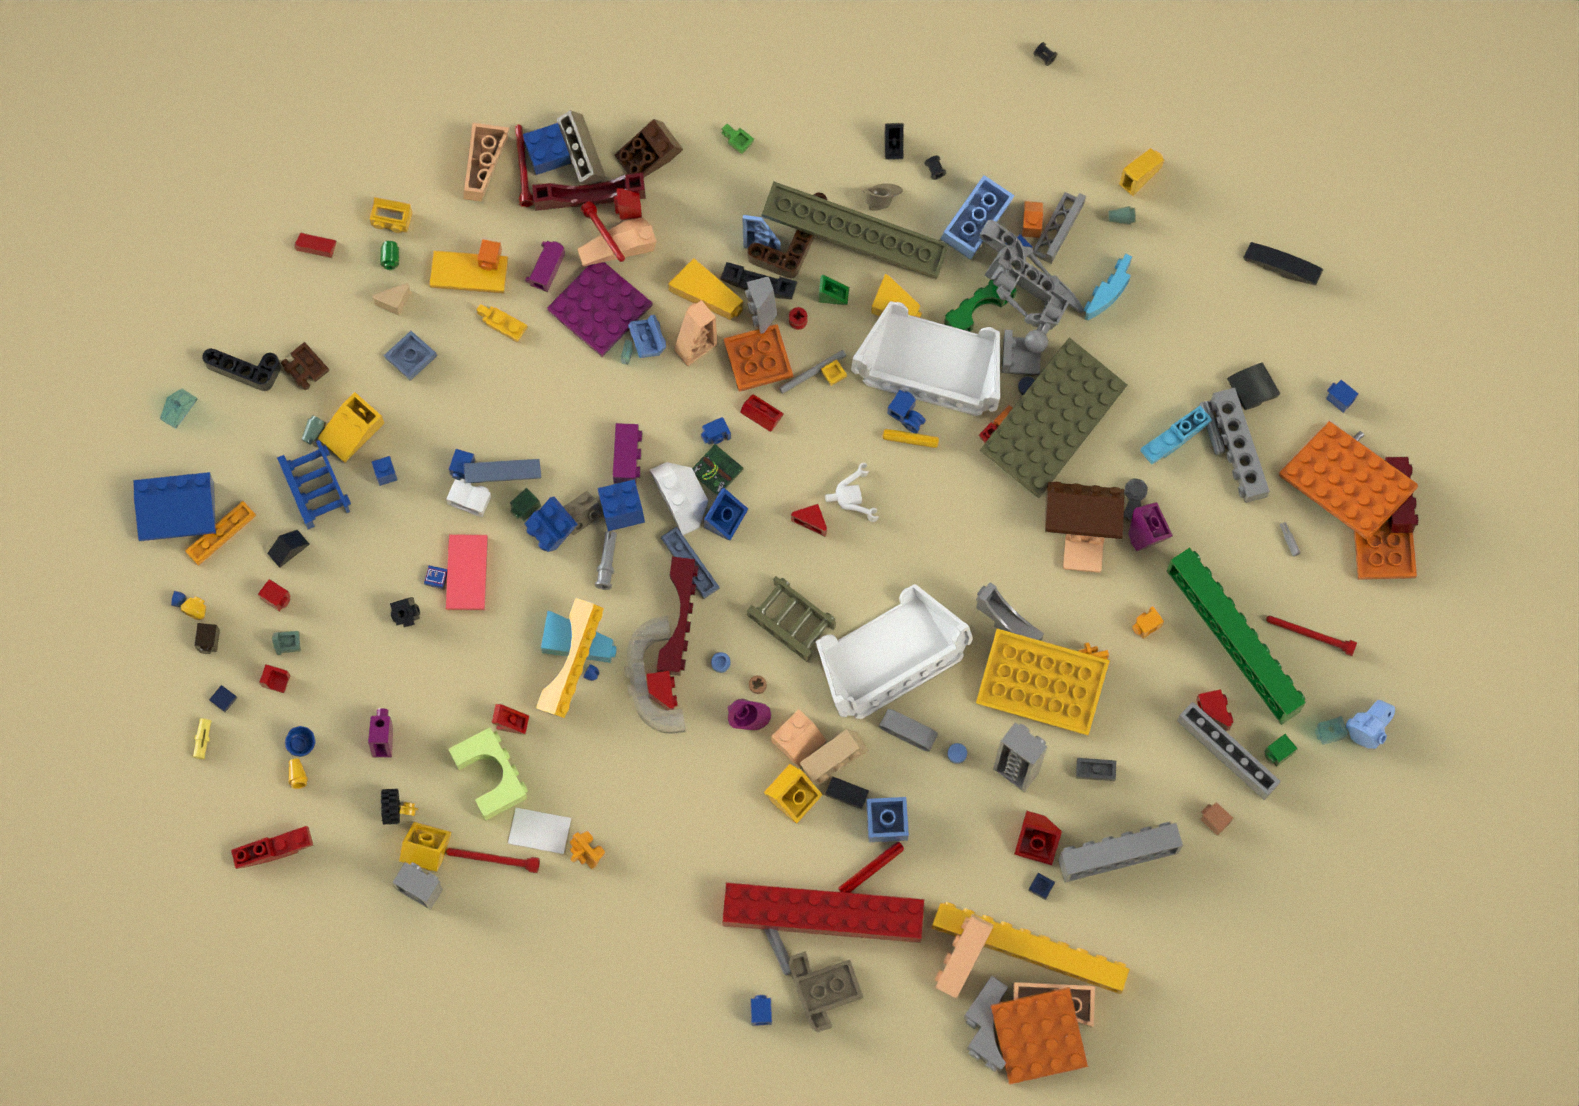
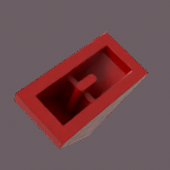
[791,504,827,537]

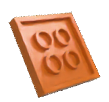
[723,324,793,392]
[1354,522,1417,580]

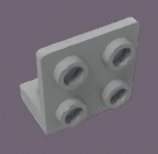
[1002,330,1041,375]

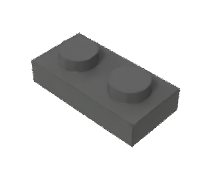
[1076,758,1117,781]

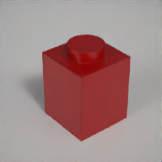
[258,579,291,612]

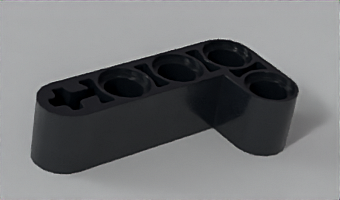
[202,348,281,391]

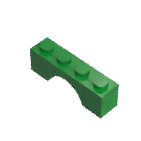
[944,280,1017,332]

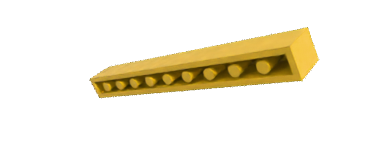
[932,902,1130,995]

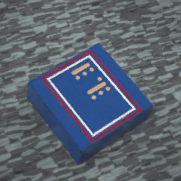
[424,565,447,589]

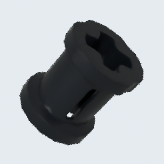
[1033,42,1058,66]
[924,155,946,180]

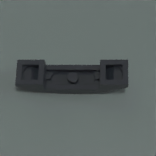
[721,262,798,299]

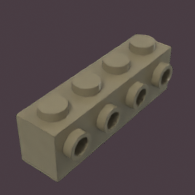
[556,110,606,185]

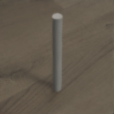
[779,350,846,394]

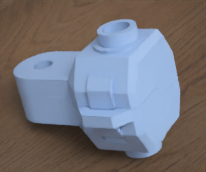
[1346,700,1395,749]

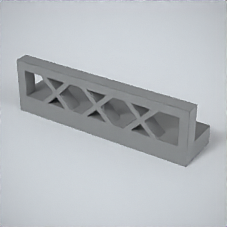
[1033,192,1086,264]

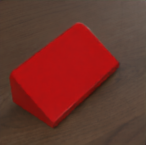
[294,233,337,258]
[740,394,784,432]

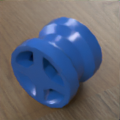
[902,410,926,433]

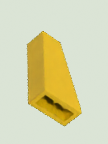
[668,258,743,320]

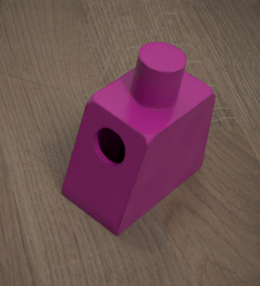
[368,708,393,757]

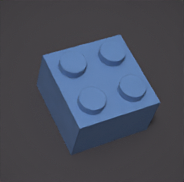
[866,797,909,843]

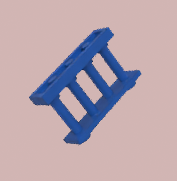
[277,440,351,529]

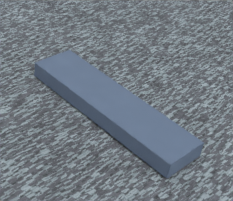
[463,459,541,484]
[661,527,720,599]

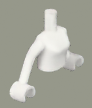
[825,463,879,522]

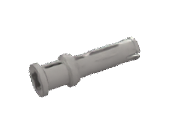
[595,531,617,590]

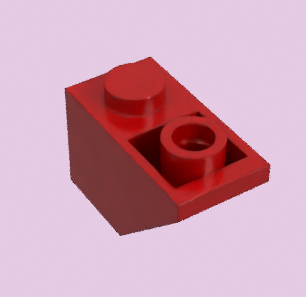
[614,188,642,220]
[646,671,678,713]
[1196,689,1233,731]

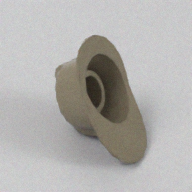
[863,184,903,211]

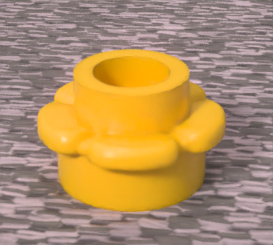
[399,802,418,816]

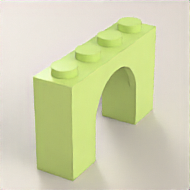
[448,728,528,821]

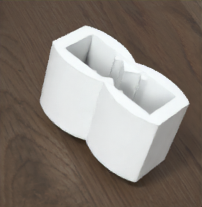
[446,479,491,517]

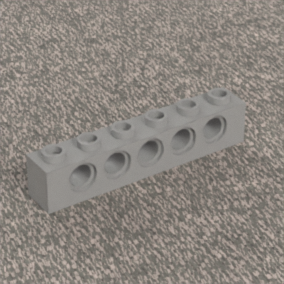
[1209,388,1270,503]

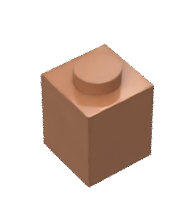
[1201,802,1233,836]

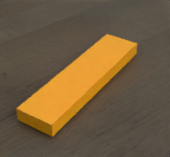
[185,501,256,566]

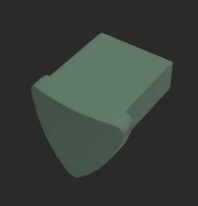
[272,631,301,655]

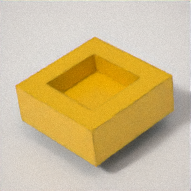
[821,360,847,386]

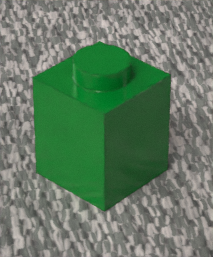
[1264,734,1298,767]

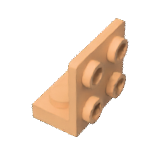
[1063,534,1105,573]

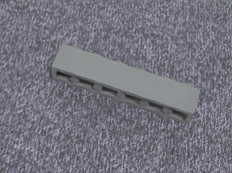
[1177,702,1281,800]

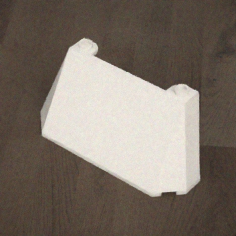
[851,301,1000,416]
[816,584,973,719]

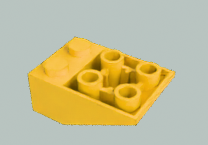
[317,392,385,463]

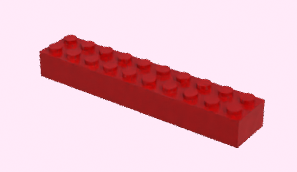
[722,883,924,943]

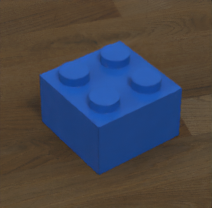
[523,123,571,175]
[597,479,645,531]

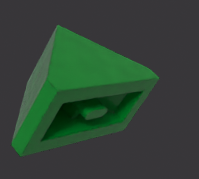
[819,275,849,305]

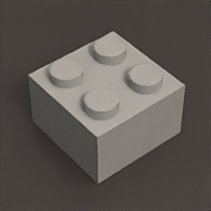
[392,862,443,910]

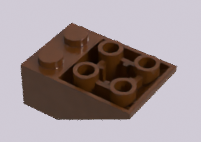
[614,119,683,178]

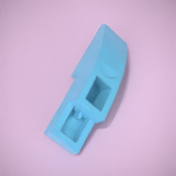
[1084,254,1132,320]
[1140,406,1212,465]

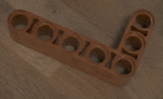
[748,192,827,279]

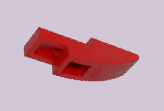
[231,826,313,869]

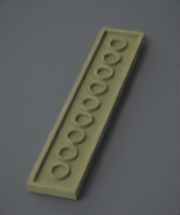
[761,181,949,279]

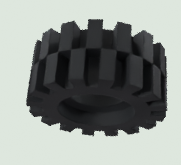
[381,789,400,825]

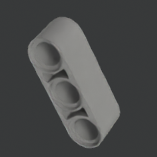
[879,709,938,752]

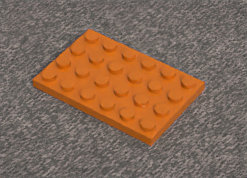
[1279,421,1418,540]

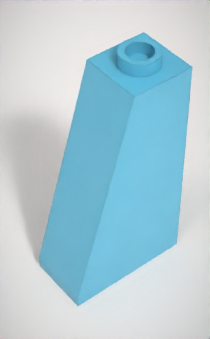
[541,611,617,663]

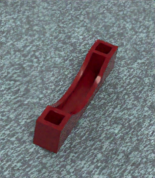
[532,173,646,211]
[657,556,699,676]

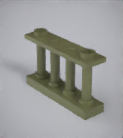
[747,576,836,662]

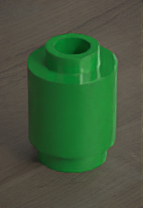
[380,241,399,270]

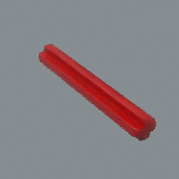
[839,841,904,893]

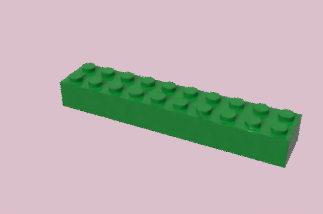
[1167,547,1306,725]

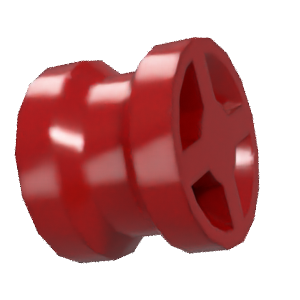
[789,307,808,330]

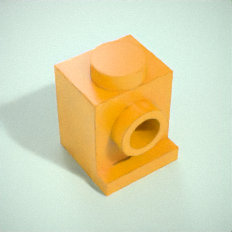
[1132,606,1164,639]

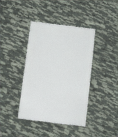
[508,808,571,854]

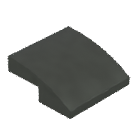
[1227,362,1280,410]

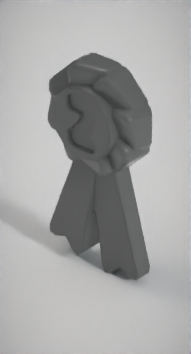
[1124,478,1148,521]

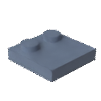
[384,331,437,381]

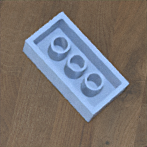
[940,175,1015,260]

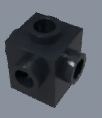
[390,597,420,628]

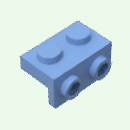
[628,315,666,358]

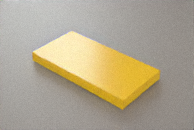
[429,251,508,293]

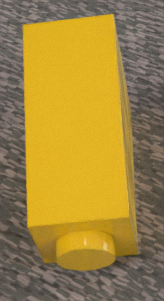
[1119,148,1164,196]
[871,274,922,318]

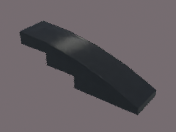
[1244,242,1323,286]

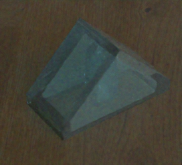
[160,389,198,429]

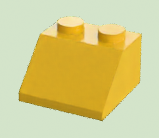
[764,764,822,824]
[399,822,451,872]

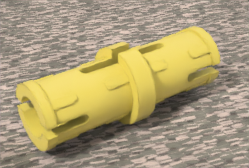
[192,718,212,759]

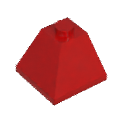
[1014,810,1062,865]

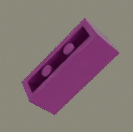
[613,423,643,483]

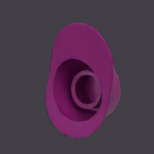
[727,699,771,730]

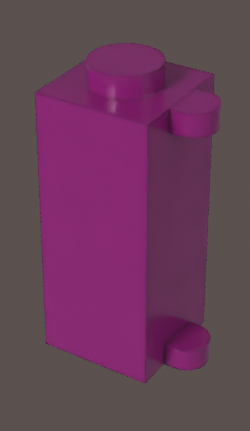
[525,241,565,293]

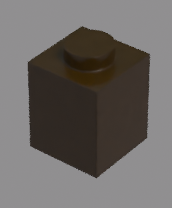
[194,623,220,654]

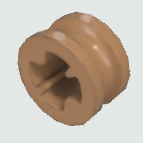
[749,675,767,694]

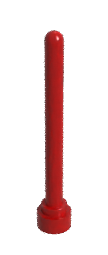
[515,124,534,207]
[581,201,625,262]
[1266,616,1357,656]
[446,848,540,873]

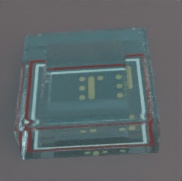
[621,340,633,365]

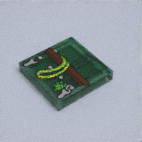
[692,444,744,496]

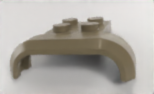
[788,951,863,1032]

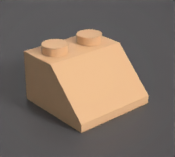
[771,709,827,768]

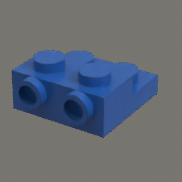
[524,496,578,552]

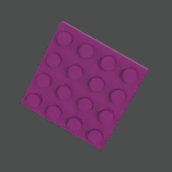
[547,262,653,357]

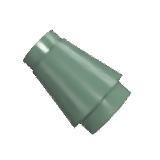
[1109,206,1136,225]
[301,415,326,445]

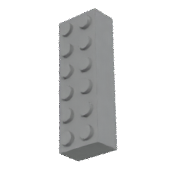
[993,723,1048,792]
[1058,822,1183,882]

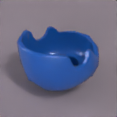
[285,726,316,757]

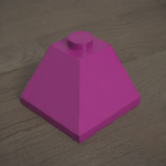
[1128,502,1173,552]

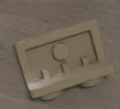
[563,491,604,535]

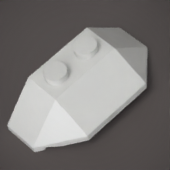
[650,462,708,535]

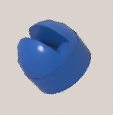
[171,591,186,607]
[583,664,599,681]

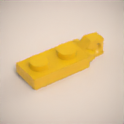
[476,304,528,342]

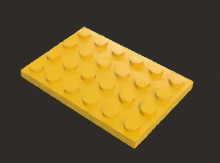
[976,628,1110,736]

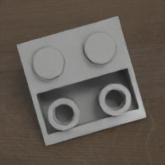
[745,276,777,334]

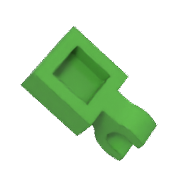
[722,123,754,154]

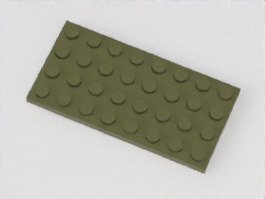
[980,337,1128,498]

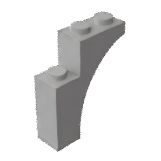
[976,582,1044,641]
[964,976,1008,1072]

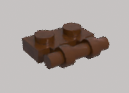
[281,342,329,390]

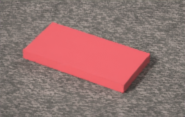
[446,535,488,610]

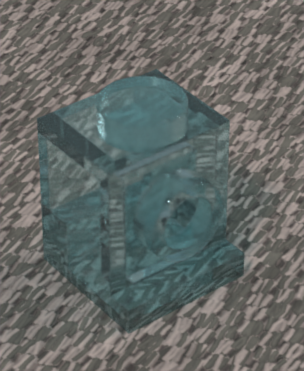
[1315,716,1348,745]

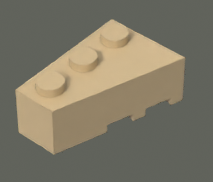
[800,729,869,784]

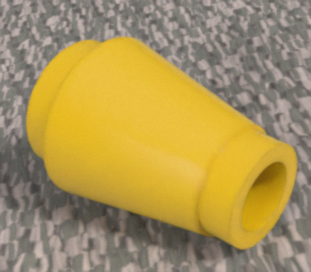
[289,758,308,789]

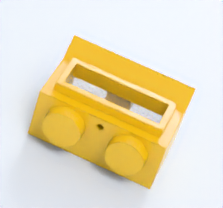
[369,197,413,233]

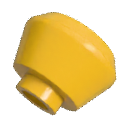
[181,596,206,620]

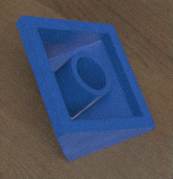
[704,488,748,541]

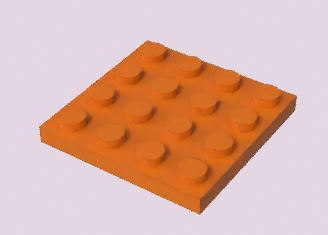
[991,987,1088,1084]

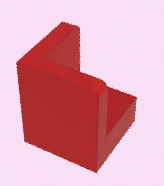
[259,664,290,693]

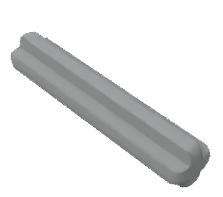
[1199,401,1225,455]
[764,929,791,976]

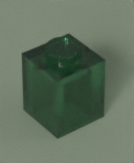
[510,488,541,521]

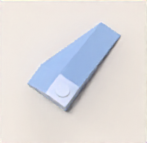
[742,215,781,251]

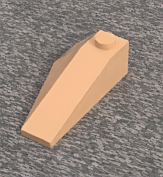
[577,217,657,266]

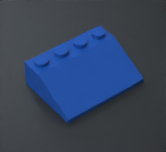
[133,472,216,541]

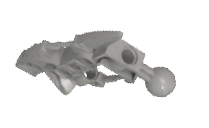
[979,220,1084,353]

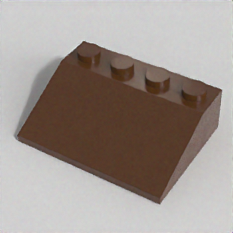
[1045,481,1124,539]

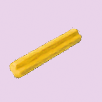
[883,429,939,448]

